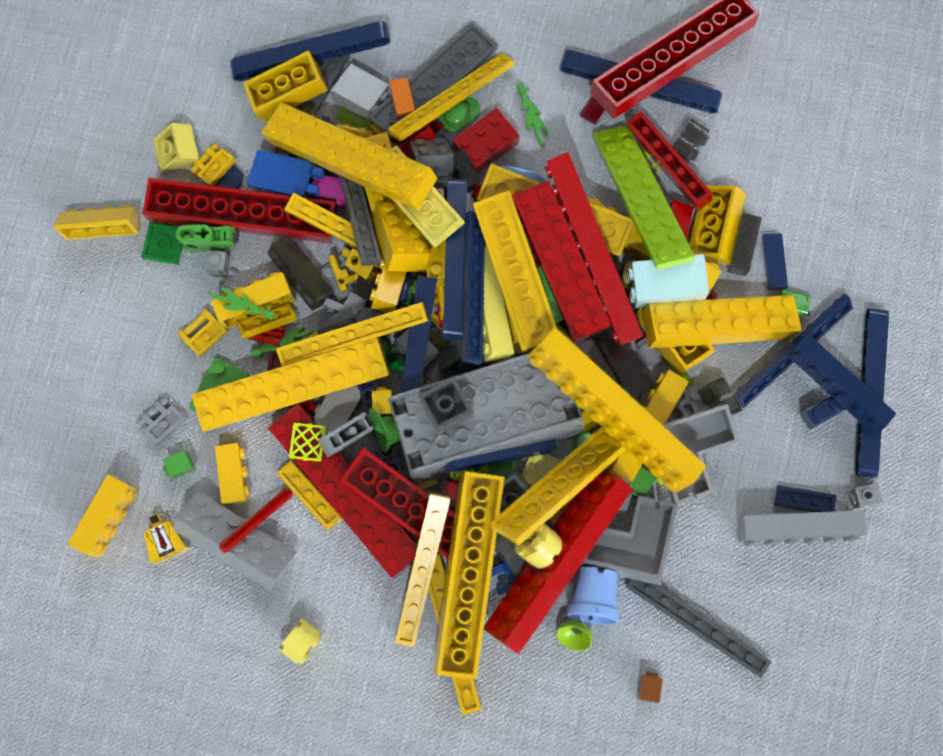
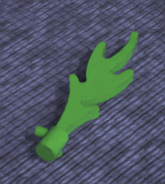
[516,83,548,147]
[207,287,275,320]
[250,325,316,357]

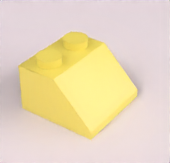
[153,123,199,173]

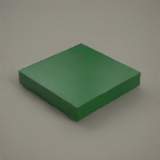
[141,222,187,265]

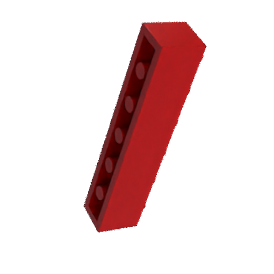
[626,111,713,212]

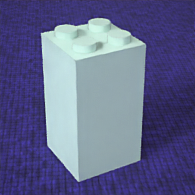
[627,254,709,308]

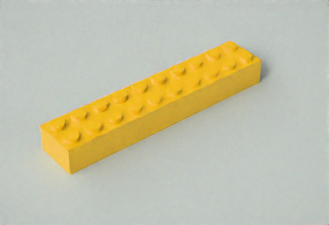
[261,102,438,211]
[527,327,706,493]
[191,338,391,432]
[433,471,504,679]

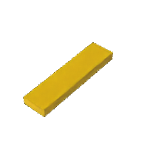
[277,460,342,530]

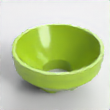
[557,620,593,651]

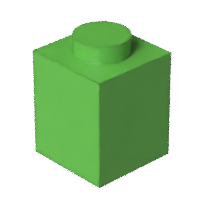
[163,450,196,479]
[629,466,657,498]

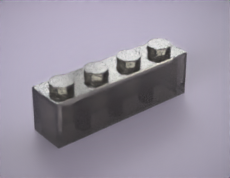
[267,235,335,311]
[591,323,652,399]

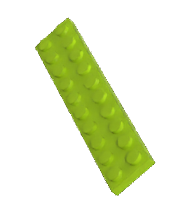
[592,125,695,270]

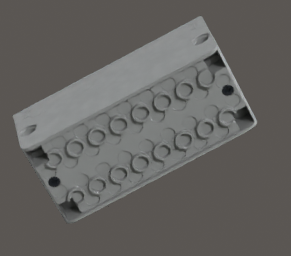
[388,354,584,485]

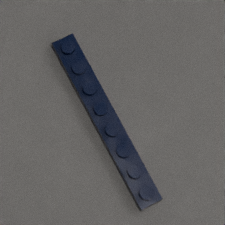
[462,211,485,364]
[734,293,853,408]

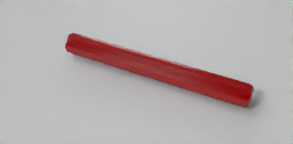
[218,488,293,553]

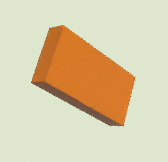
[389,77,415,117]

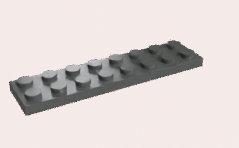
[368,22,498,144]

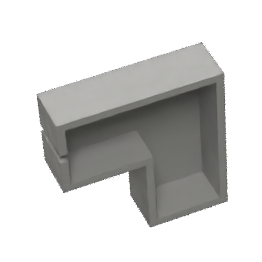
[661,404,740,505]
[582,496,678,585]

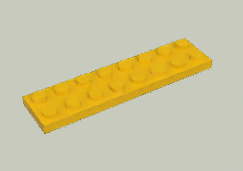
[477,163,633,256]
[473,190,557,352]
[490,426,626,545]

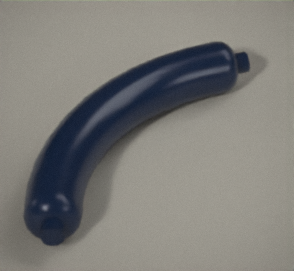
[399,271,414,304]

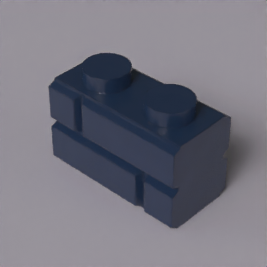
[800,396,846,430]

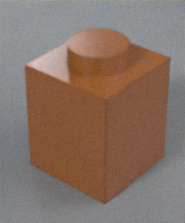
[638,672,663,703]

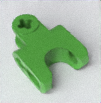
[176,225,235,252]

